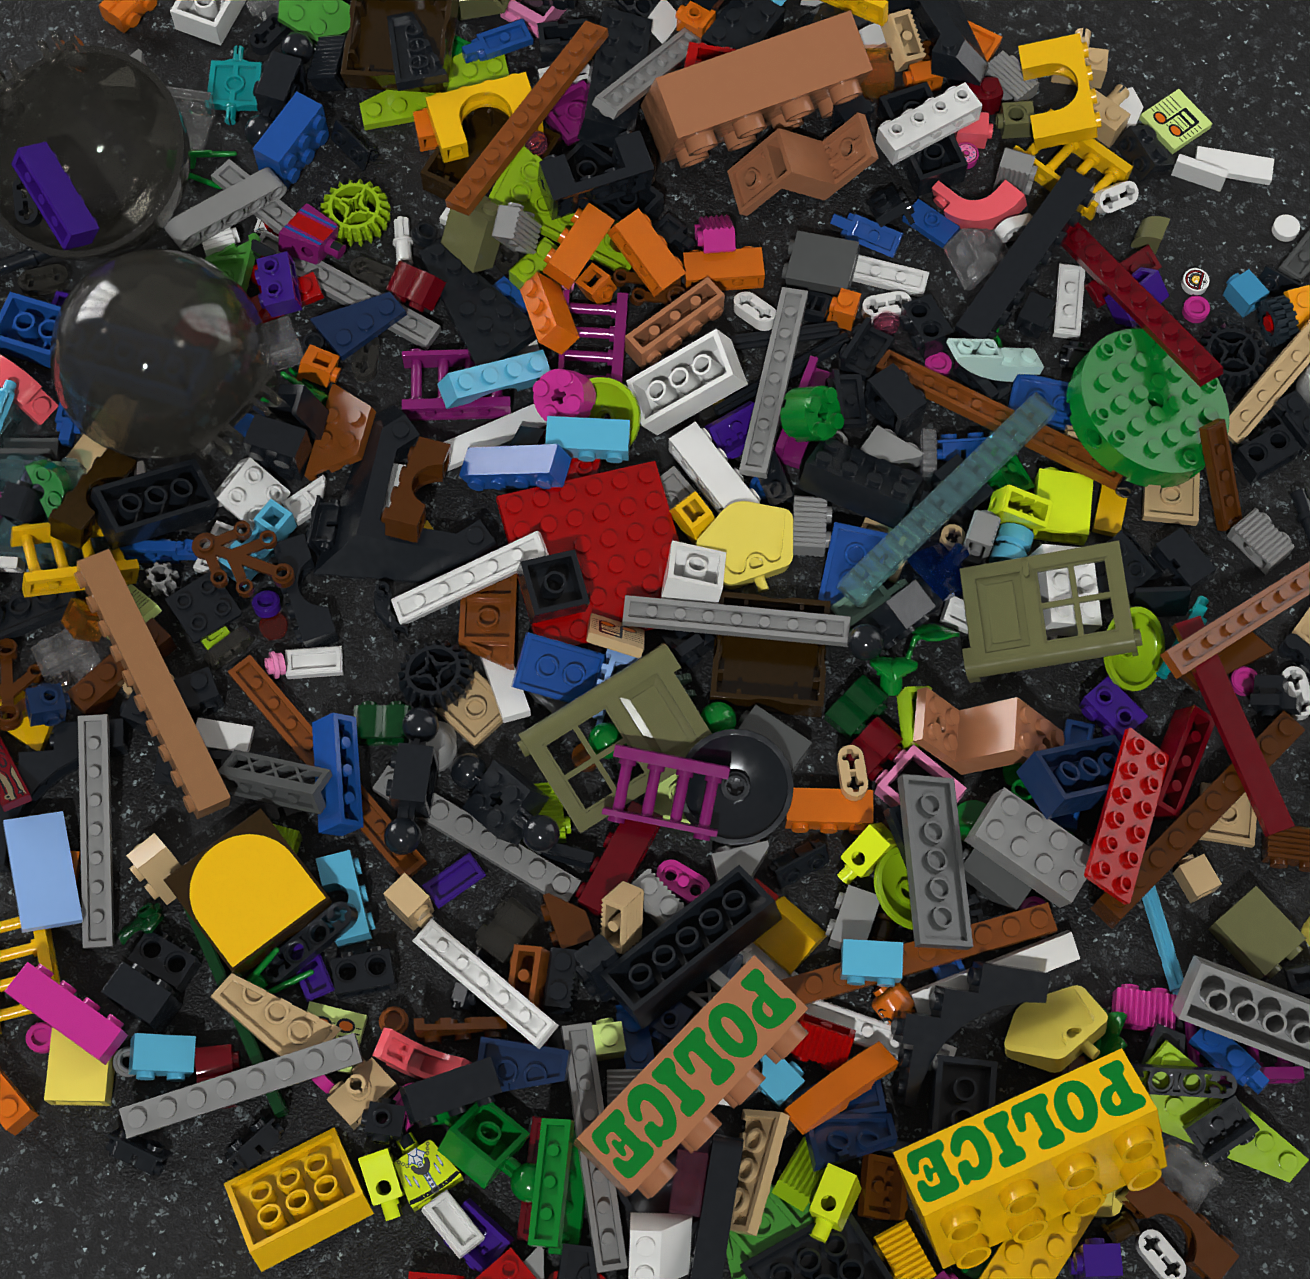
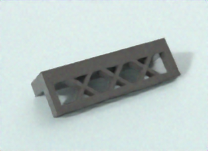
[218,749,332,814]

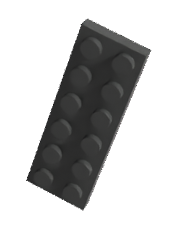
[897,774,973,950]

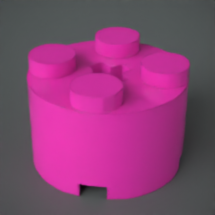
[533,369,596,421]

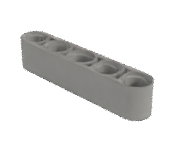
[165,167,287,251]

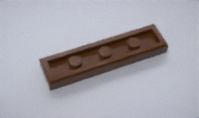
[1199,418,1243,532]

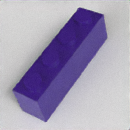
[11,142,99,251]

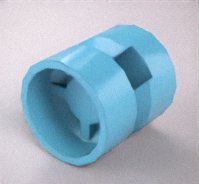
[989,523,1034,563]

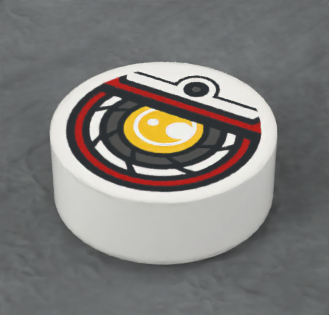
[1181,268,1209,296]

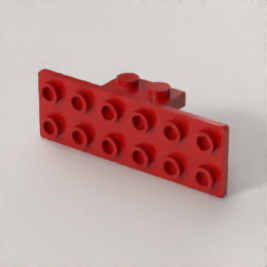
[1084,728,1169,905]

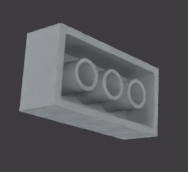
[964,787,1091,908]

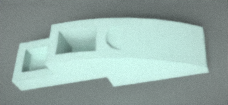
[946,338,1044,382]

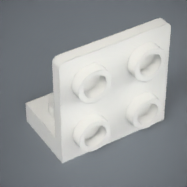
[214,457,290,531]

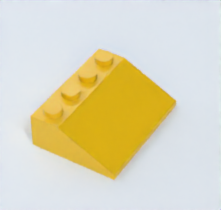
[224,1127,374,1272]

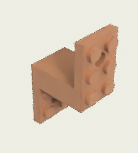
[727,113,879,216]
[913,687,1065,775]

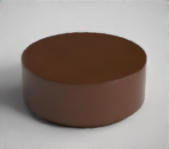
[572,743,597,772]

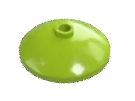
[588,377,641,447]
[1103,607,1165,691]
[874,847,913,930]

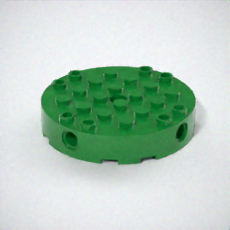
[1067,329,1230,488]

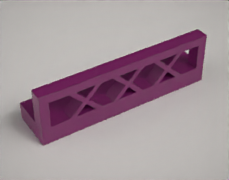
[775,356,831,469]

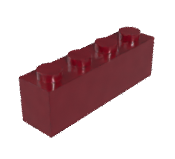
[1153,705,1215,822]
[576,801,663,919]

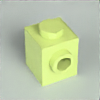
[592,1018,626,1061]

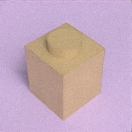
[1173,854,1222,904]

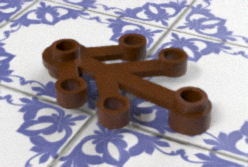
[610,239,686,307]
[192,521,295,598]
[0,638,46,731]

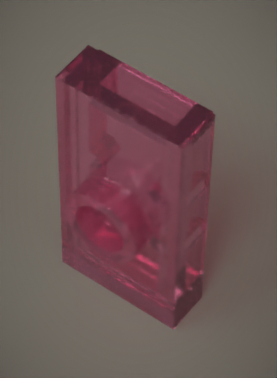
[669,1149,709,1217]

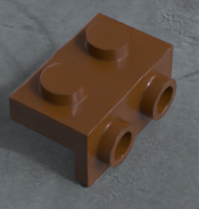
[857,1153,908,1222]

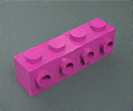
[4,962,128,1065]

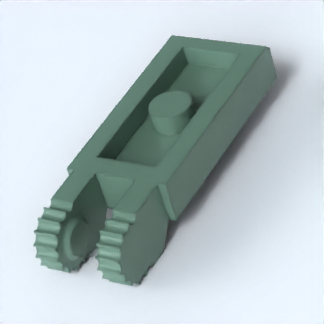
[830,564,908,627]

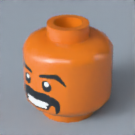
[871,983,915,1025]

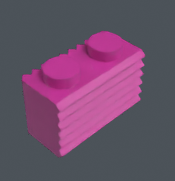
[694,214,736,254]
[1111,984,1177,1032]

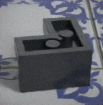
[268,384,329,440]

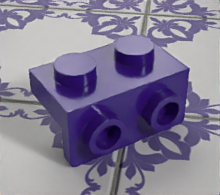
[705,401,755,459]
[438,1198,515,1273]

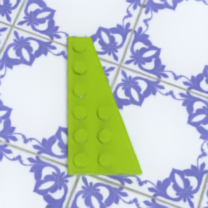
[359,53,509,130]
[488,145,632,272]
[1139,1040,1309,1183]

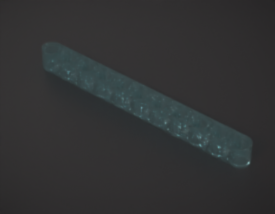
[836,392,1057,607]

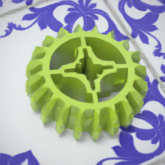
[320,178,391,247]

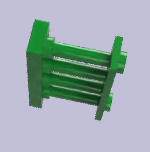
[528,1118,585,1255]

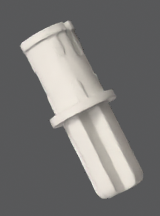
[393,216,414,266]

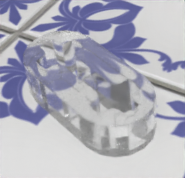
[920,428,937,477]

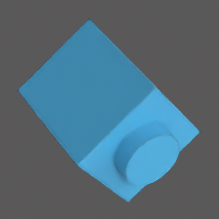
[1223,269,1269,318]

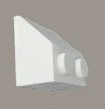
[661,540,726,604]
[628,1212,692,1279]

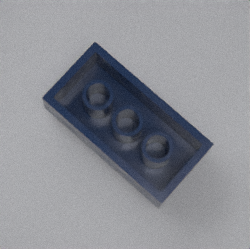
[1016,735,1121,820]

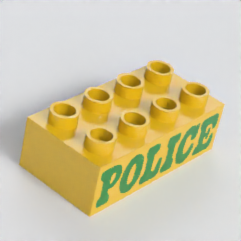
[893,1048,1167,1269]

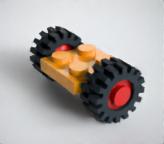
[1257,285,1310,347]

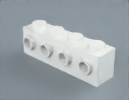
[876,82,983,165]
[668,422,760,514]

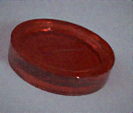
[259,613,288,640]

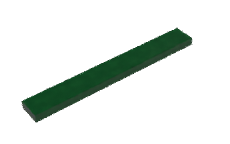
[183,907,289,1119]

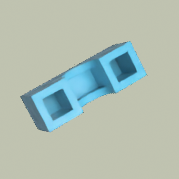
[218,499,297,588]
[316,850,376,948]

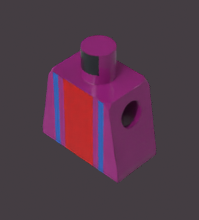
[278,203,346,264]

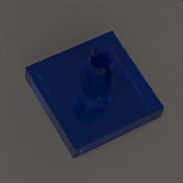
[907,543,969,601]

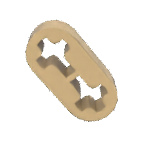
[837,745,868,801]

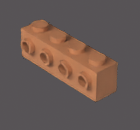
[625,277,725,369]

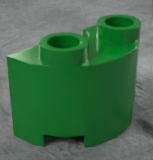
[25,459,73,517]

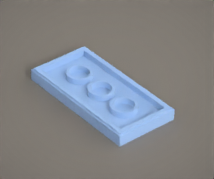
[3,811,83,933]

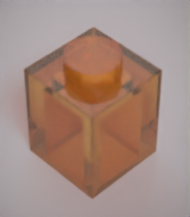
[61,598,102,642]

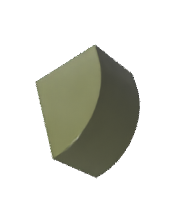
[1131,216,1170,254]

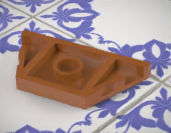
[304,384,376,481]
[458,573,518,670]

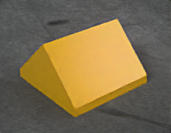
[753,896,827,975]

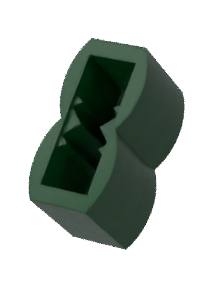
[824,675,889,742]
[354,701,412,746]

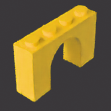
[1018,33,1102,150]
[425,72,544,163]

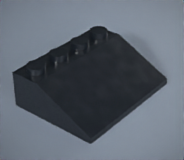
[740,1213,893,1279]

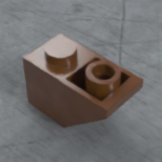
[540,893,595,951]

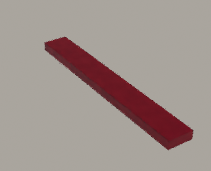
[1172,616,1295,837]

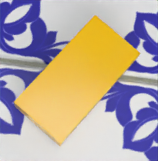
[1092,484,1127,537]

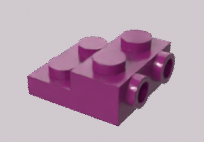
[544,80,587,146]

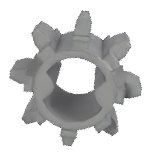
[144,562,180,597]

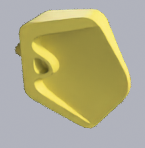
[695,501,793,593]
[1004,985,1108,1073]

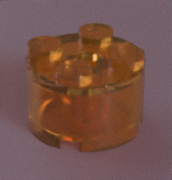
[860,47,895,100]

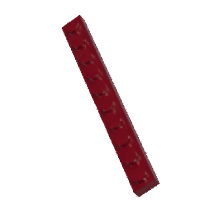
[1062,222,1223,387]

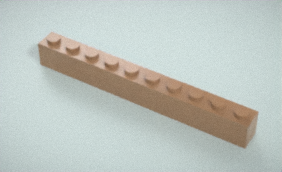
[74,549,231,819]

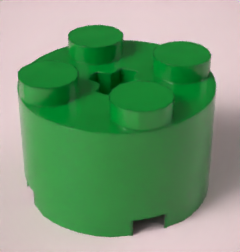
[780,386,844,442]

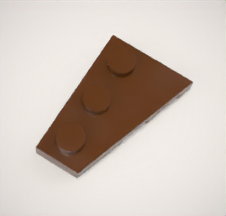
[1180,632,1274,691]
[414,1017,508,1045]

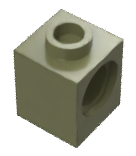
[995,101,1035,139]

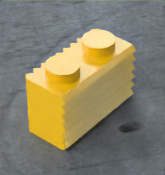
[871,1219,937,1279]

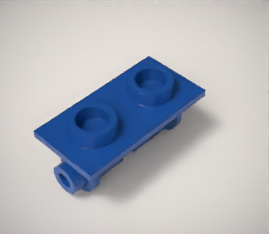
[933,432,992,462]

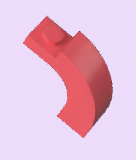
[932,180,1027,231]
[0,355,59,425]
[372,1027,472,1081]

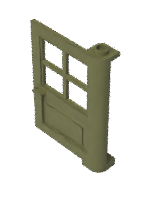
[960,541,1143,683]
[517,643,712,833]

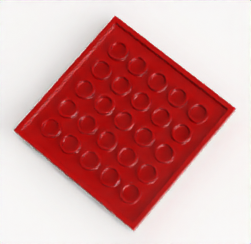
[496,461,679,647]

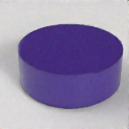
[252,590,281,618]

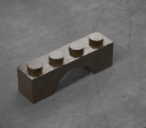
[48,448,137,549]

